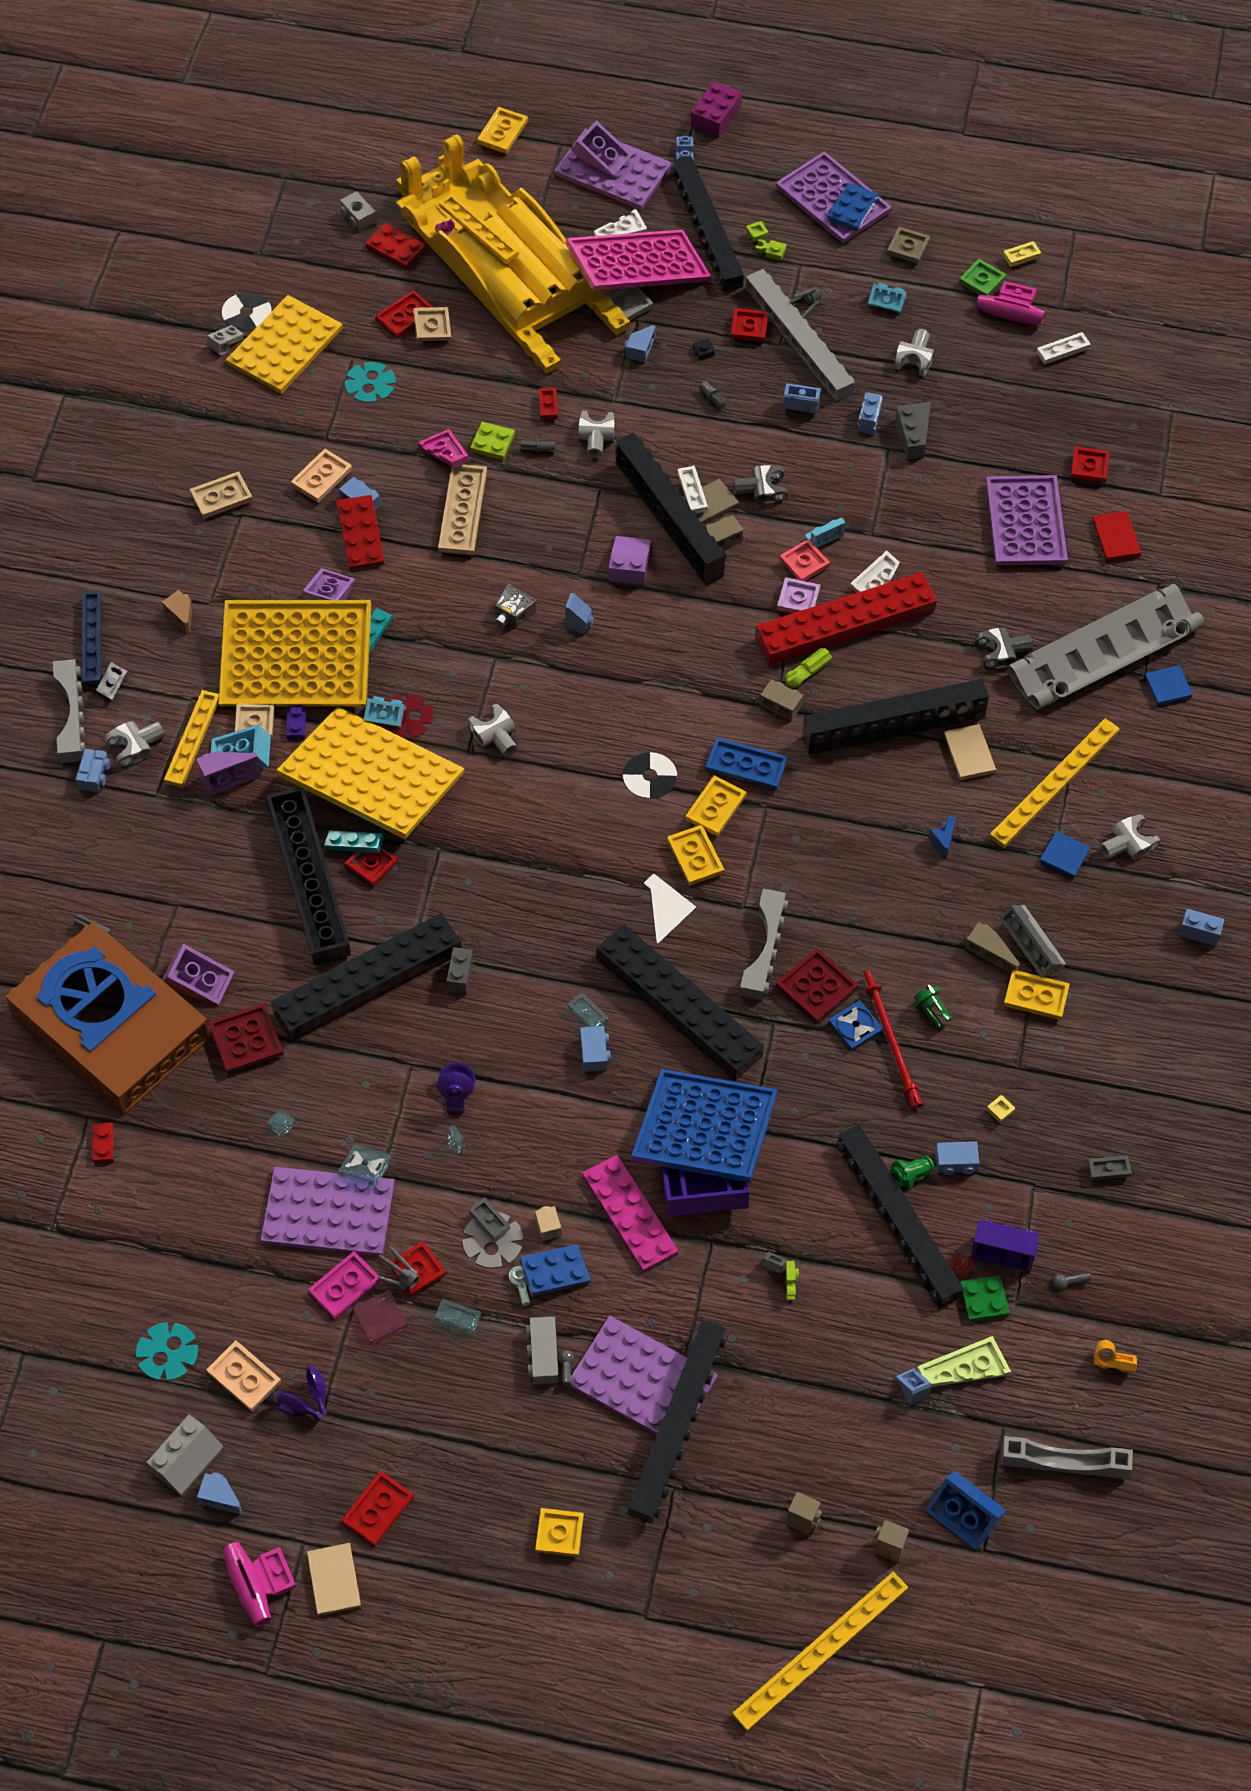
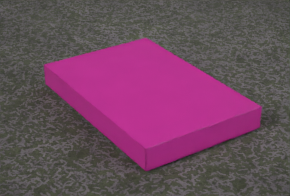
[307,1251,381,1320]

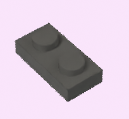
[1087,1155,1132,1181]
[469,1197,510,1241]

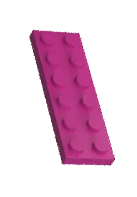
[582,1155,679,1273]

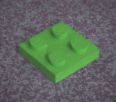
[959,259,1006,296]

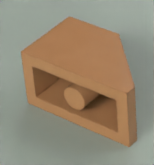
[162,590,192,634]

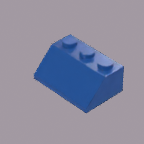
[925,1471,1007,1550]

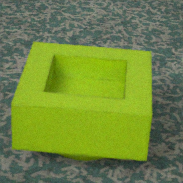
[746,221,769,242]

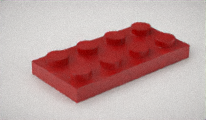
[336,495,384,569]

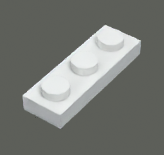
[1036,332,1091,364]
[677,466,708,513]

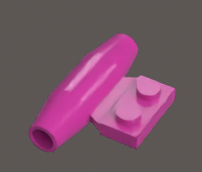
[976,281,1045,325]
[223,1542,296,1627]

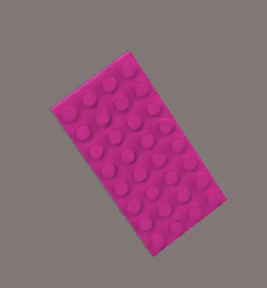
[565,230,711,291]

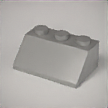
[146,1414,224,1496]

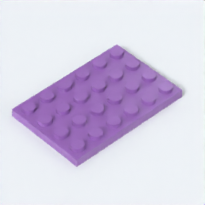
[554,128,672,210]
[776,151,892,244]
[986,475,1068,566]
[261,1167,395,1256]
[569,1316,718,1435]

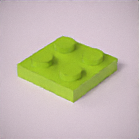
[470,422,515,461]

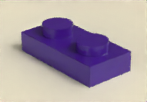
[286,705,307,739]

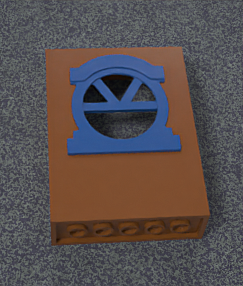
[5,921,211,1115]

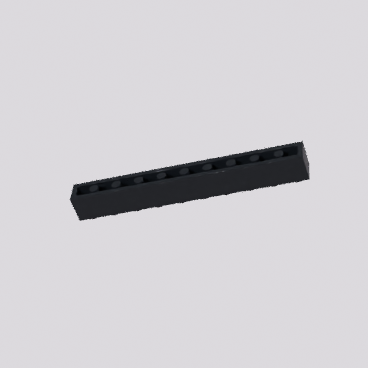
[670,156,744,291]
[836,1124,964,1307]
[628,1320,728,1524]

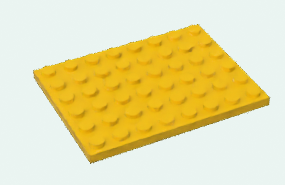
[219,600,371,706]
[276,706,464,839]

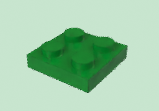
[960,1275,1010,1322]

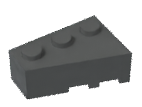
[895,402,931,460]

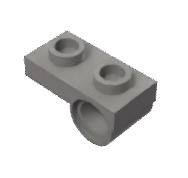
[207,325,243,355]

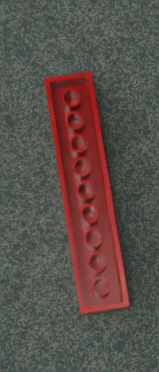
[755,572,937,666]

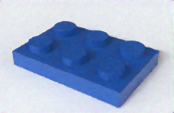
[827,183,879,231]
[519,1244,591,1296]

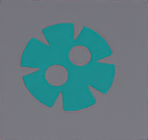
[345,362,396,402]
[136,1322,198,1380]

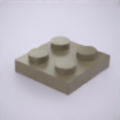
[887,227,930,264]

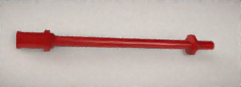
[863,971,923,1110]

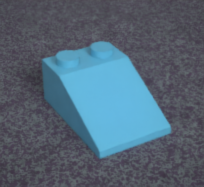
[211,724,271,769]

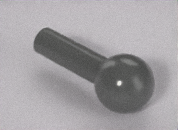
[1052,1273,1091,1291]
[558,1350,575,1387]

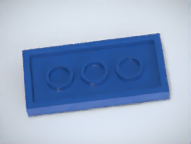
[705,737,788,790]

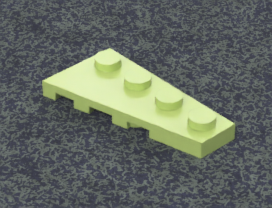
[917,1336,1011,1387]

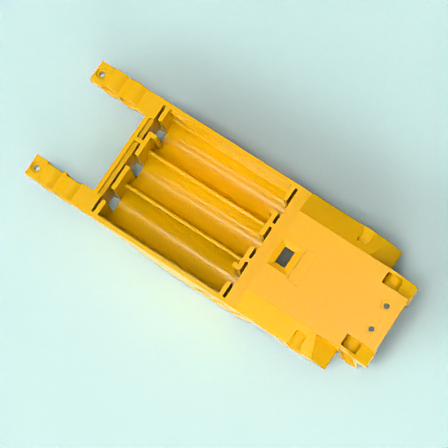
[396,134,630,374]

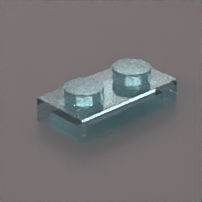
[568,992,609,1027]
[435,1299,481,1333]

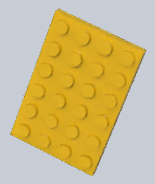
[226,295,343,394]

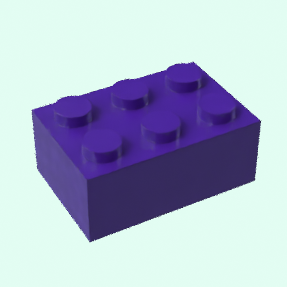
[970,1220,1040,1273]

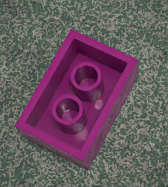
[690,81,742,137]

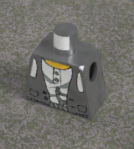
[495,584,537,628]

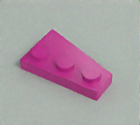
[418,429,470,468]

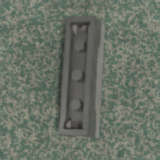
[999,905,1066,977]

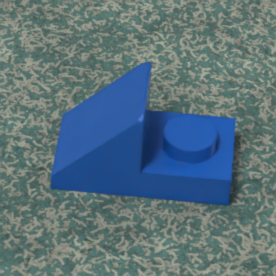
[928,816,956,858]

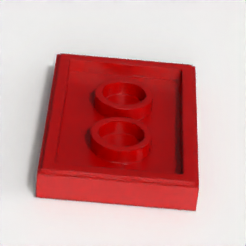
[375,290,434,339]
[1092,511,1142,562]
[341,1471,415,1547]

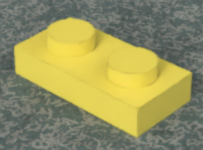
[1003,241,1041,267]

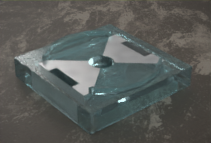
[338,1144,392,1186]

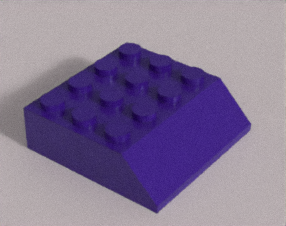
[660,1166,749,1217]

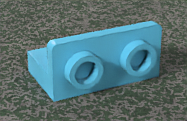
[868,283,907,313]
[805,517,845,548]
[364,696,406,727]

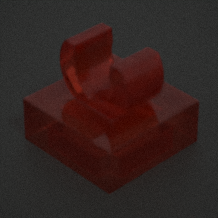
[949,1252,974,1280]

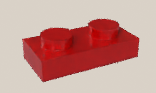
[539,388,558,420]
[93,1122,114,1164]

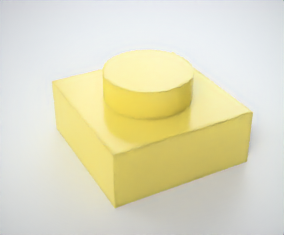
[987,1095,1015,1123]

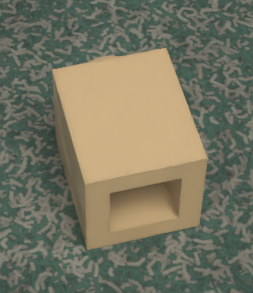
[535,1206,561,1241]

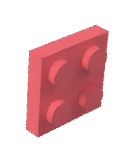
[779,539,830,581]

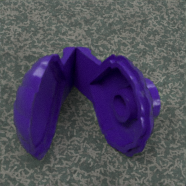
[436,1062,476,1113]
[275,1365,327,1420]

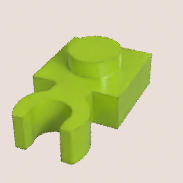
[755,239,787,261]
[785,1261,799,1300]

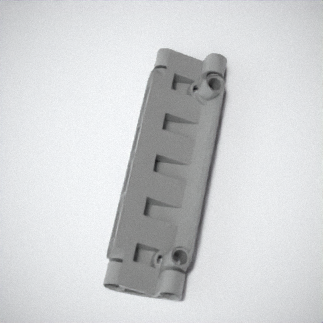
[1007,584,1205,710]

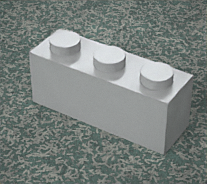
[526,1317,558,1384]

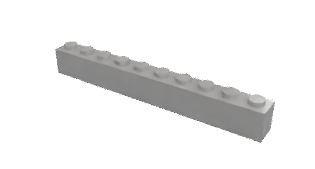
[745,269,855,401]

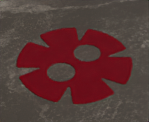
[380,693,433,738]

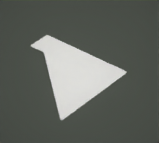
[644,874,696,943]

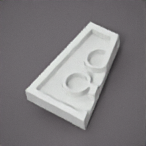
[594,209,647,236]
[849,551,900,593]

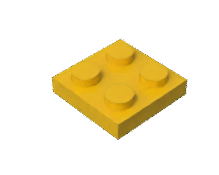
[536,1508,584,1557]

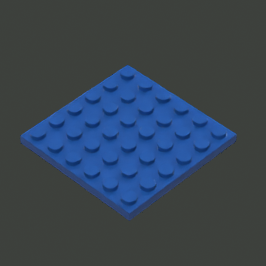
[632,1069,778,1183]

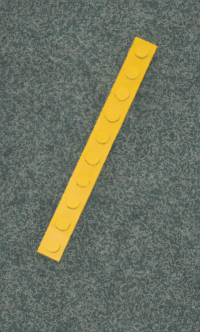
[989,718,1120,848]
[732,1571,908,1732]

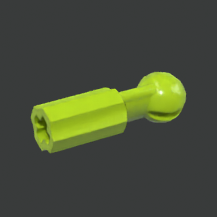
[784,648,832,688]

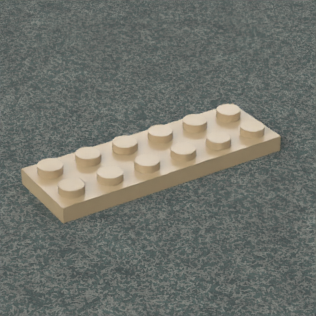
[438,464,487,555]

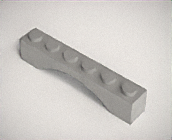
[53,659,85,763]
[739,889,788,1001]
[1001,1436,1133,1479]

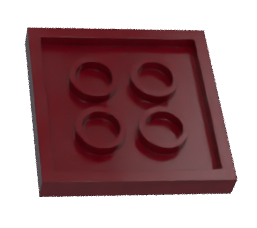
[776,948,859,1023]
[208,1003,284,1074]

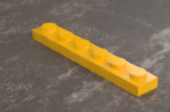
[439,193,519,264]
[164,690,219,788]

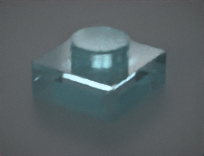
[267,1108,296,1137]
[446,1124,465,1152]

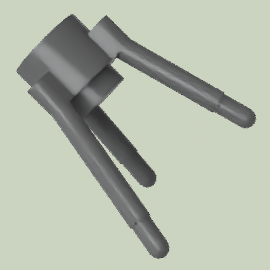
[790,287,821,319]
[378,1246,420,1290]

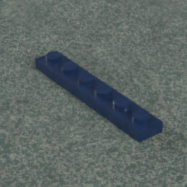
[82,591,102,685]

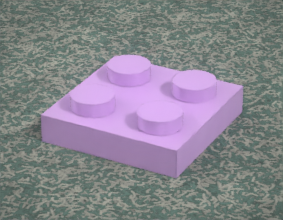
[777,577,820,613]

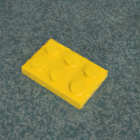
[477,107,528,154]
[685,776,746,837]
[667,825,724,886]
[1004,970,1070,1020]

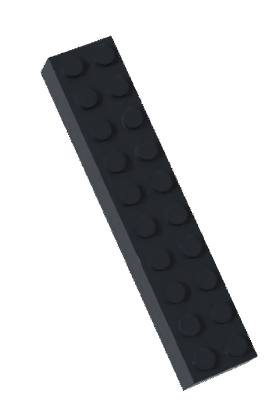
[615,432,726,586]
[802,679,989,755]
[266,787,351,965]
[271,913,461,1042]
[596,924,764,1081]

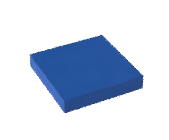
[1144,665,1193,706]
[1040,831,1091,879]

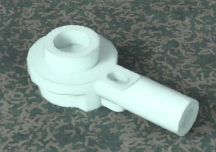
[509,1266,530,1306]

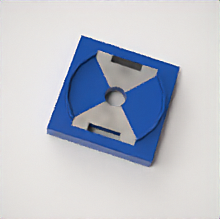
[828,1000,883,1051]

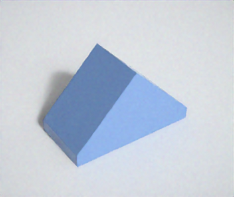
[896,1368,932,1405]

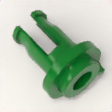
[912,984,953,1029]
[890,1156,935,1192]

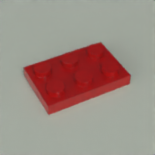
[366,223,426,269]

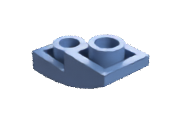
[676,136,693,159]

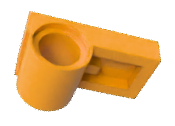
[1093,1340,1137,1372]

